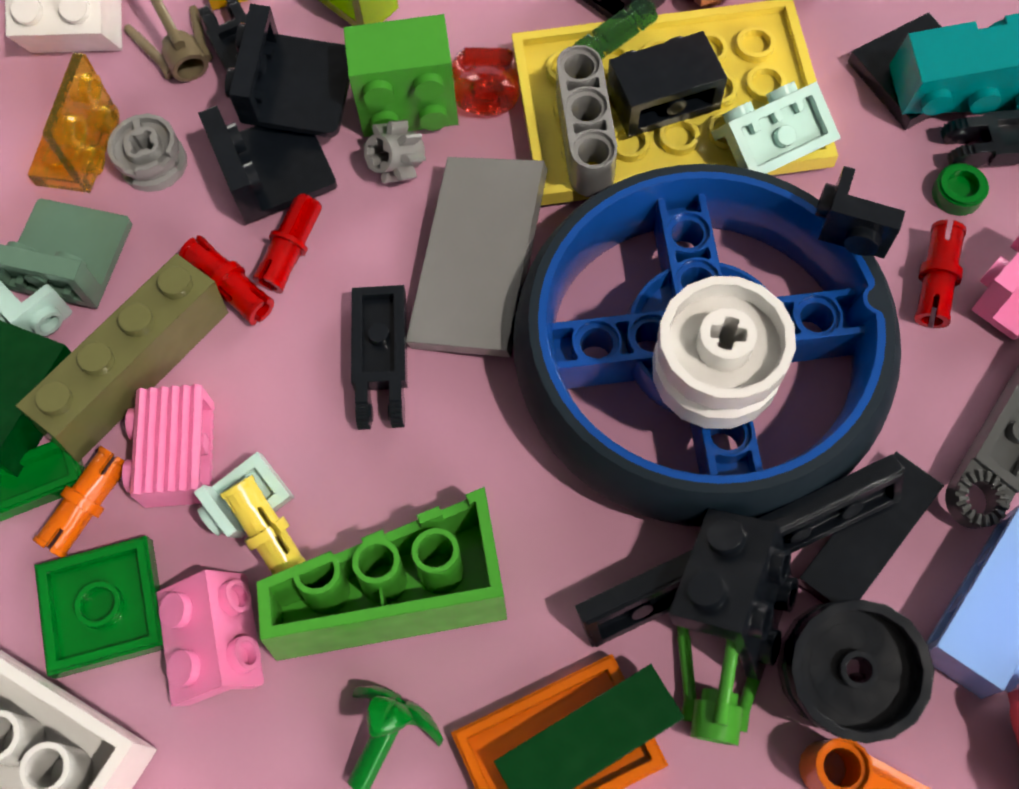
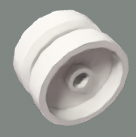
[653,276,796,429]

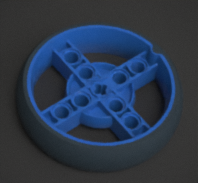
[513,164,901,527]

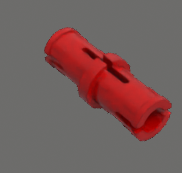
[914,220,967,328]
[179,235,274,325]

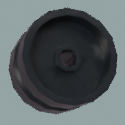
[777,599,934,744]

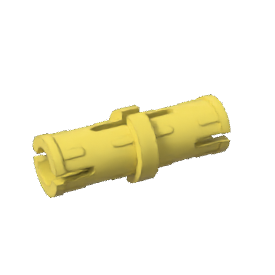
[220,475,306,575]

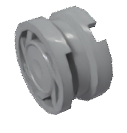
[107,113,187,192]

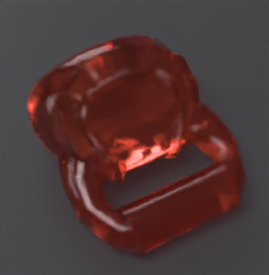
[452,47,520,116]

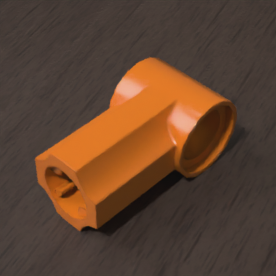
[799,738,931,789]

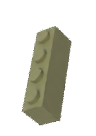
[16,253,229,462]

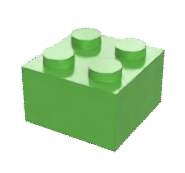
[343,14,459,137]

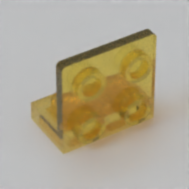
[27,52,120,193]

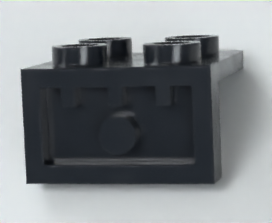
[198,106,337,224]

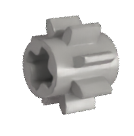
[364,120,426,183]

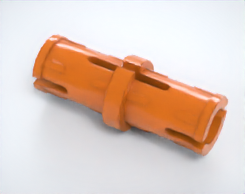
[32,446,124,558]

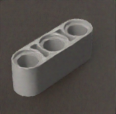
[556,45,617,197]

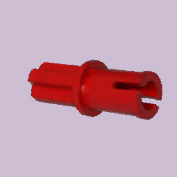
[252,193,322,293]

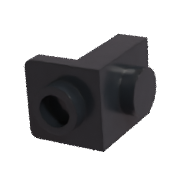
[815,166,905,259]

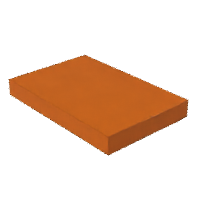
[451,654,669,789]

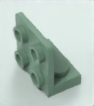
[0,198,132,309]

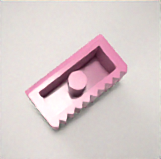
[122,384,215,508]

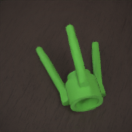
[677,626,761,746]

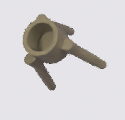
[124,0,213,82]

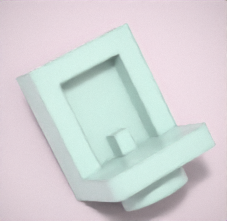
[0,280,73,337]
[194,452,294,538]

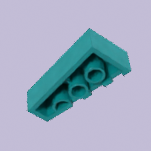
[889,13,1019,116]

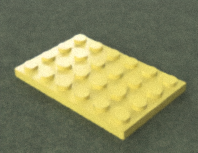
[512,0,838,206]

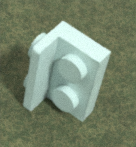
[711,81,841,174]

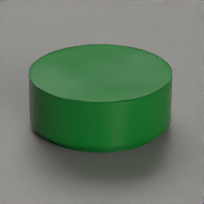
[932,163,989,216]

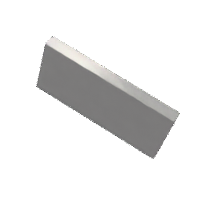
[406,157,548,357]

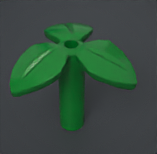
[347,685,443,789]

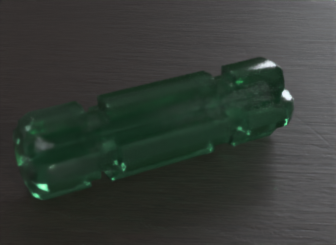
[574,0,658,60]

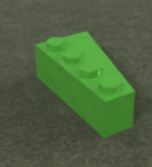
[256,487,507,661]

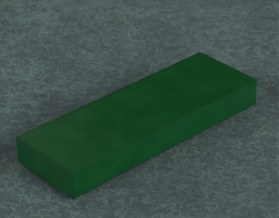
[494,664,685,789]

